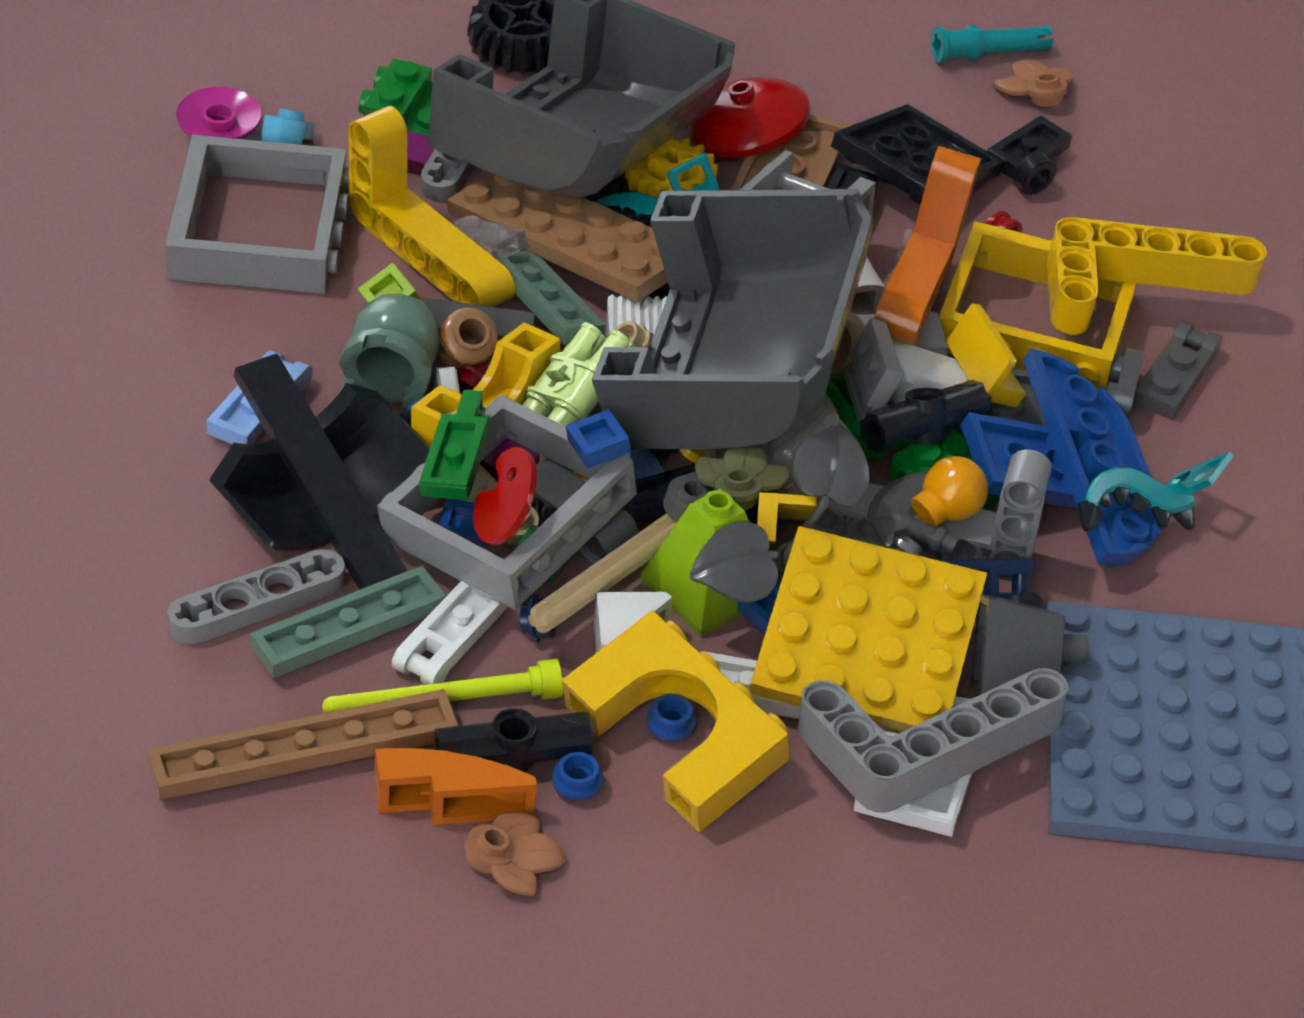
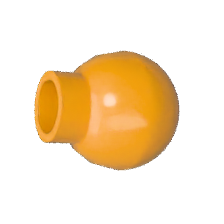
[910,456,988,528]

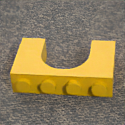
[562,610,789,833]

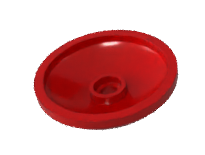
[687,77,811,158]

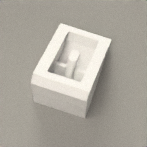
[593,592,673,653]

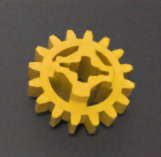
[625,137,718,197]

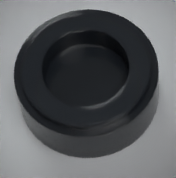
[1013,152,1056,195]

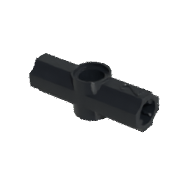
[860,380,992,453]
[434,708,593,773]

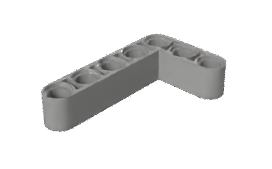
[803,449,1052,580]
[798,668,1068,813]

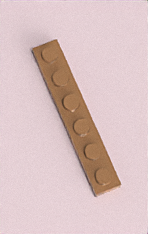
[147,689,459,800]

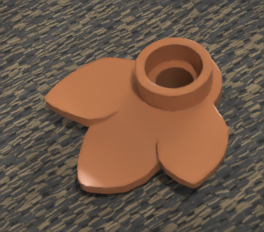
[993,60,1073,107]
[464,812,567,896]

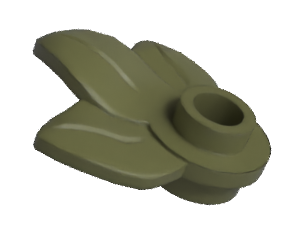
[695,445,790,510]

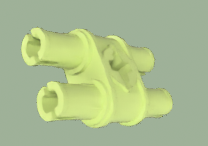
[523,322,635,427]

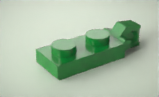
[419,390,491,500]

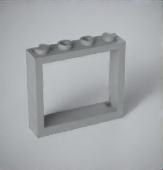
[165,135,349,294]
[377,394,637,610]

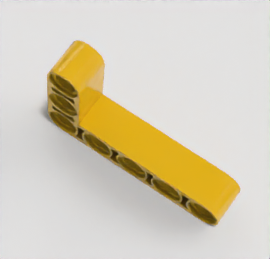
[348,106,516,307]
[1047,217,1267,335]

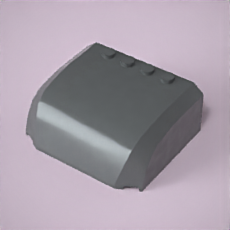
[428,0,736,199]
[592,189,873,450]

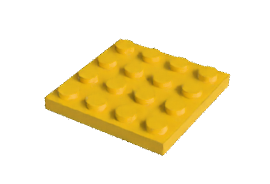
[749,526,987,733]

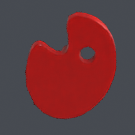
[473,447,537,546]

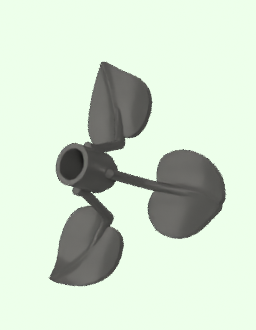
[690,425,869,603]

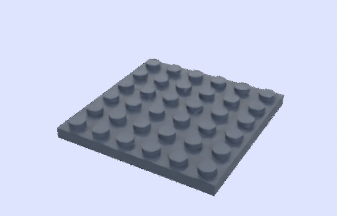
[1046,601,1304,861]

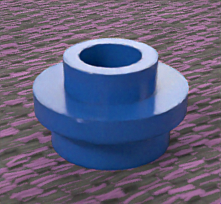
[646,694,697,741]
[552,752,603,800]

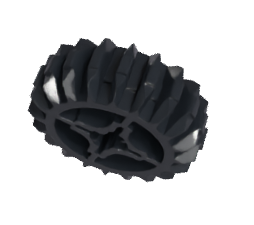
[467,0,554,76]

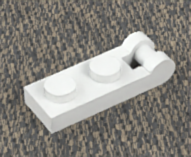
[391,581,509,685]

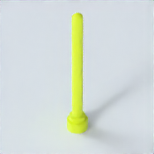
[322,658,563,713]

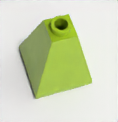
[640,489,749,637]

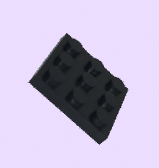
[831,104,1004,204]

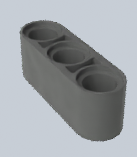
[532,458,639,565]

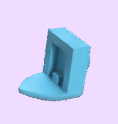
[262,108,315,145]

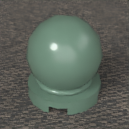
[339,293,440,408]

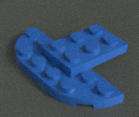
[960,348,1162,567]

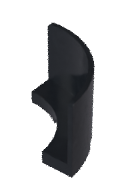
[209,383,430,551]

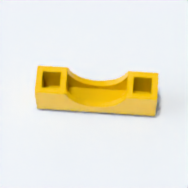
[411,322,561,447]

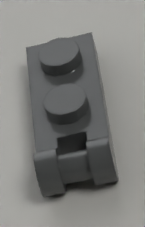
[1132,320,1223,420]

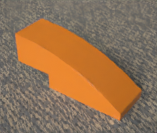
[374,748,537,825]

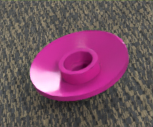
[176,87,261,139]

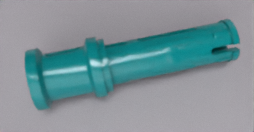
[930,25,1053,63]

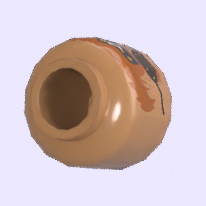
[438,307,498,368]

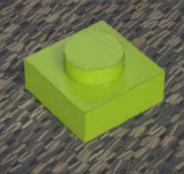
[357,263,421,303]

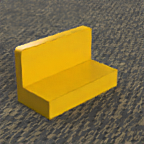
[945,303,1026,407]
[757,492,817,551]

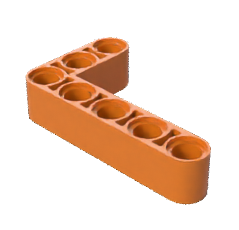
[874,146,981,346]

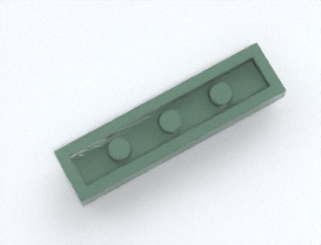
[493,251,606,345]
[250,565,446,679]

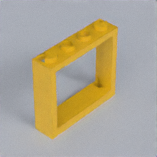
[939,221,1138,392]

